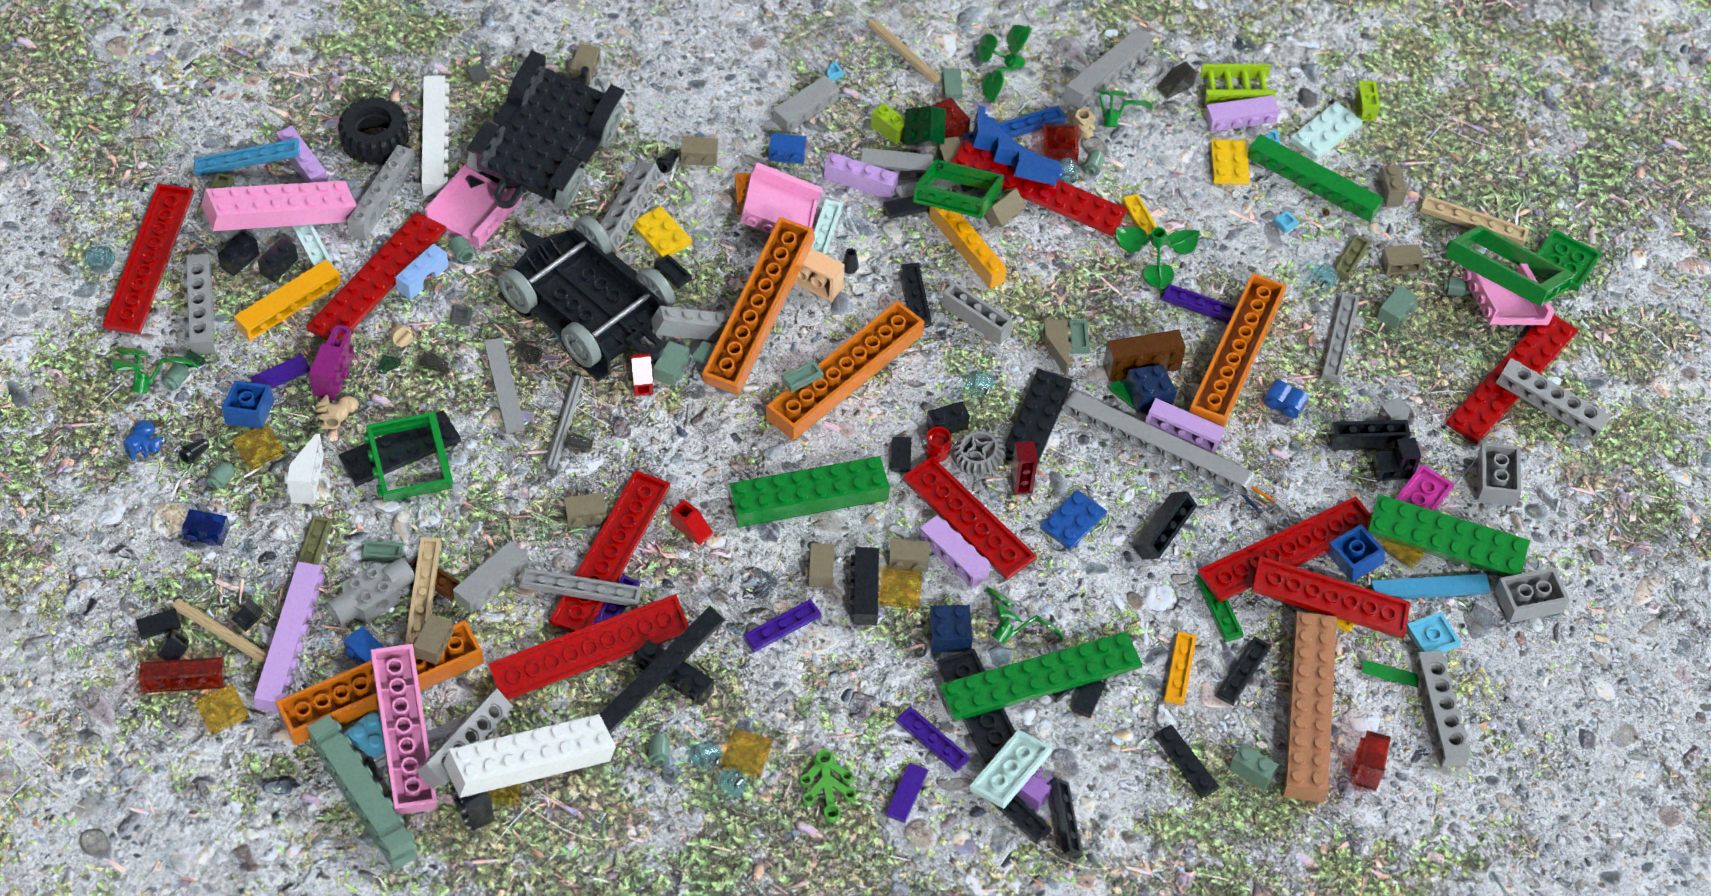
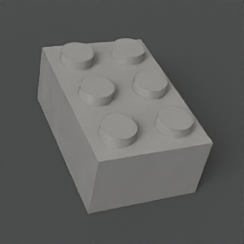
[1477,442,1521,506]
[1495,567,1570,623]

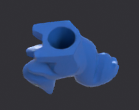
[123,420,164,461]

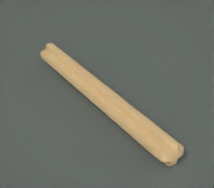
[868,18,940,84]
[173,599,268,665]

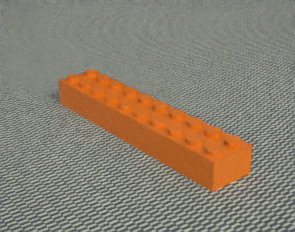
[702,217,815,396]
[1189,273,1287,427]
[766,300,924,441]
[275,620,484,746]

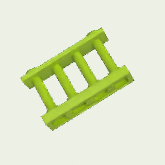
[1200,64,1276,107]

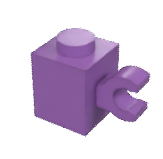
[1017,769,1052,812]

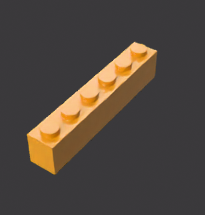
[929,206,1007,289]
[234,260,341,341]

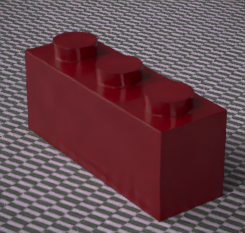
[1010,441,1038,495]

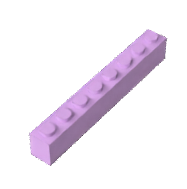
[254,561,325,712]

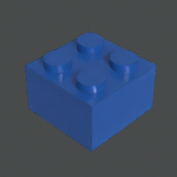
[221,380,275,429]
[1329,524,1385,582]

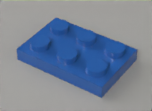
[1040,490,1107,551]

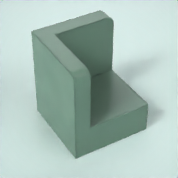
[693,341,715,366]

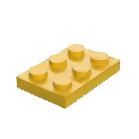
[1210,139,1250,185]
[632,206,692,258]

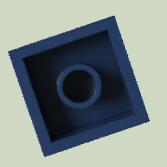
[1124,365,1177,412]
[929,605,973,652]

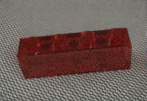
[138,657,226,694]

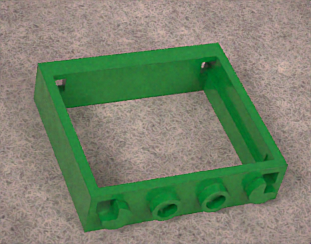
[913,159,1004,219]
[363,411,453,503]

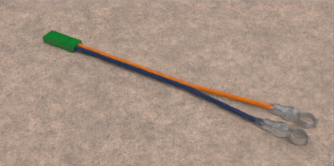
[1109,380,1303,533]

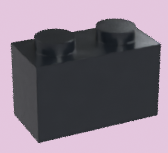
[218,231,260,276]
[257,237,298,283]
[926,401,970,434]

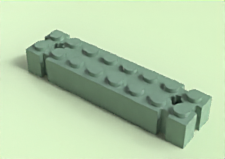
[307,715,417,871]

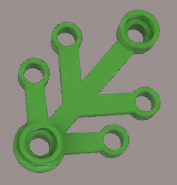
[800,750,856,823]

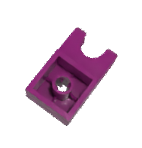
[309,325,354,400]

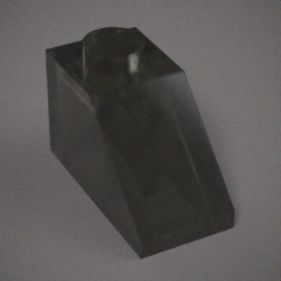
[1156,61,1197,99]

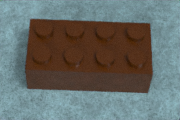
[1103,329,1186,381]

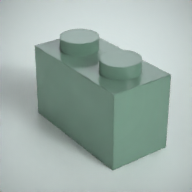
[1377,285,1418,330]
[653,341,692,387]
[1229,743,1279,791]

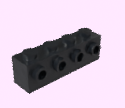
[1329,420,1411,450]
[1132,491,1198,560]
[850,547,879,625]
[636,640,714,706]

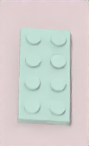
[1290,102,1363,161]
[970,730,1053,809]

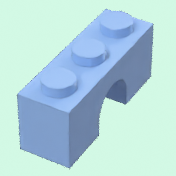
[395,244,449,300]

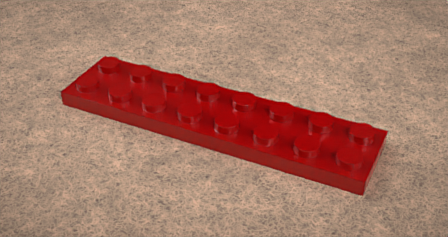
[903,456,1036,580]
[1251,556,1411,639]

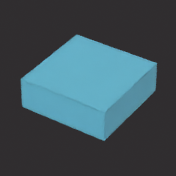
[1273,211,1299,233]

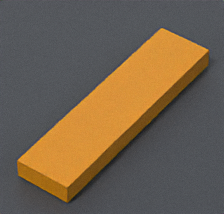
[1164,631,1197,706]

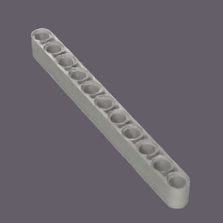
[1062,391,1257,495]

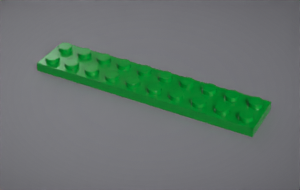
[939,631,1142,722]

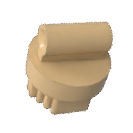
[391,324,414,348]

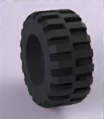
[338,97,409,165]

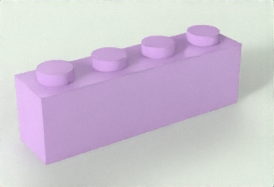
[1204,95,1280,132]
[276,126,328,183]
[824,152,898,200]
[1145,398,1226,454]
[919,515,991,588]

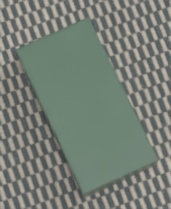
[943,69,963,99]
[1068,320,1090,354]
[781,360,824,393]
[361,540,405,563]

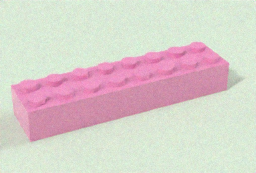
[201,181,357,231]
[371,644,437,815]

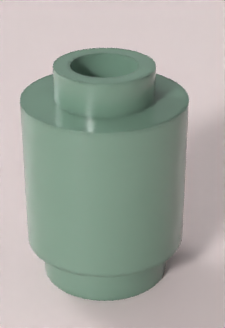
[1083,150,1105,176]
[449,236,474,263]
[1443,277,1470,297]
[161,363,190,391]
[206,462,235,491]
[649,734,670,766]

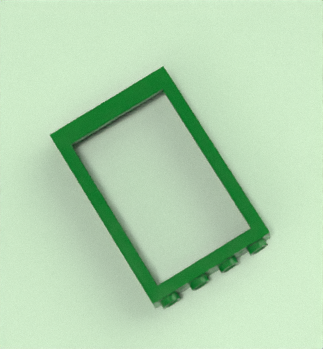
[1445,225,1575,307]

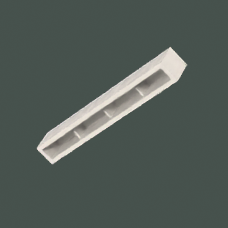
[422,76,450,196]

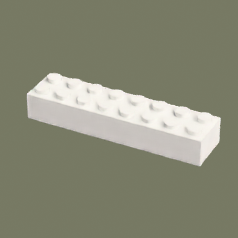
[444,714,616,798]

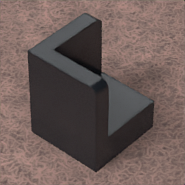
[231,597,263,632]
[157,629,189,666]

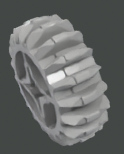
[954,428,1006,477]

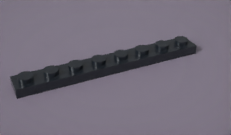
[599,605,725,734]

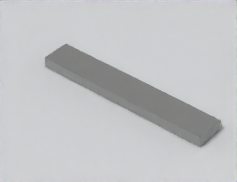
[1321,292,1360,383]
[484,338,525,434]
[520,568,642,607]

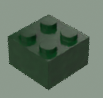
[904,106,946,147]

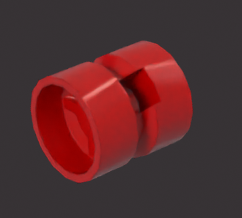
[925,427,951,462]

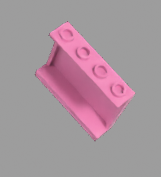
[740,162,823,234]
[425,163,522,249]
[1462,264,1555,325]

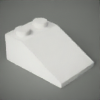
[284,434,324,504]

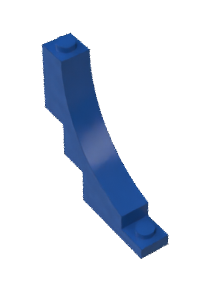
[973,105,1063,186]

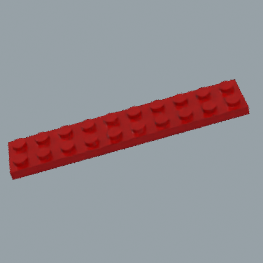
[951,140,1128,237]
[103,183,194,335]
[306,211,446,341]
[1446,314,1579,445]
[549,470,671,633]
[1197,497,1370,603]
[487,594,689,700]

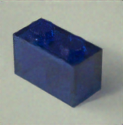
[182,509,230,547]

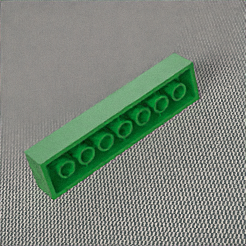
[729,456,890,528]
[1366,494,1530,577]

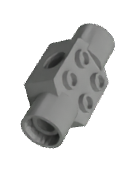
[325,557,415,627]

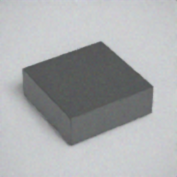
[466,63,489,84]
[450,305,473,326]

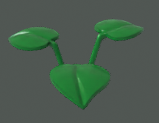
[976,25,1032,103]
[1097,89,1153,128]
[1116,227,1200,289]
[112,347,199,393]
[984,587,1063,644]

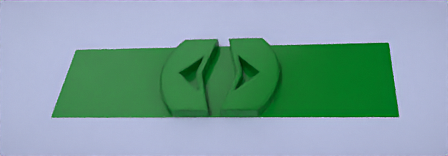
[1362,660,1419,688]

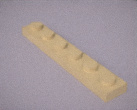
[1420,195,1529,246]
[405,537,442,645]

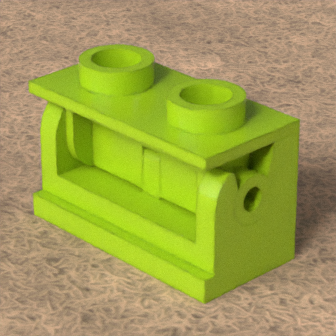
[1355,80,1380,121]
[871,102,905,145]

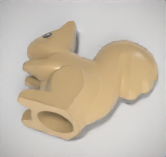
[1065,108,1096,140]
[315,395,359,429]

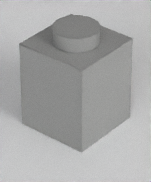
[1378,397,1410,420]

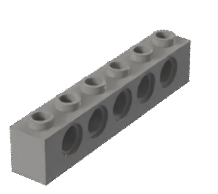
[347,145,416,240]
[600,162,663,252]
[183,253,215,355]
[1496,358,1610,440]
[1415,651,1471,767]
[416,689,513,789]

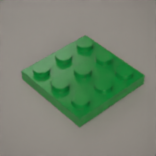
[1537,229,1602,292]

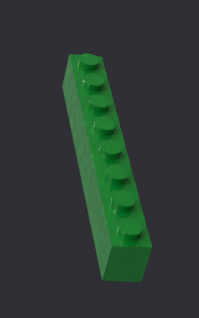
[1248,134,1384,222]

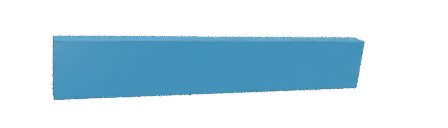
[194,138,300,177]
[1370,574,1491,599]

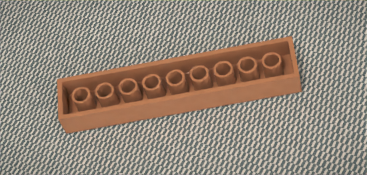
[1283,611,1337,803]

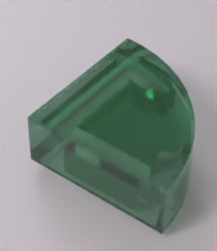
[184,350,206,368]
[377,355,402,374]

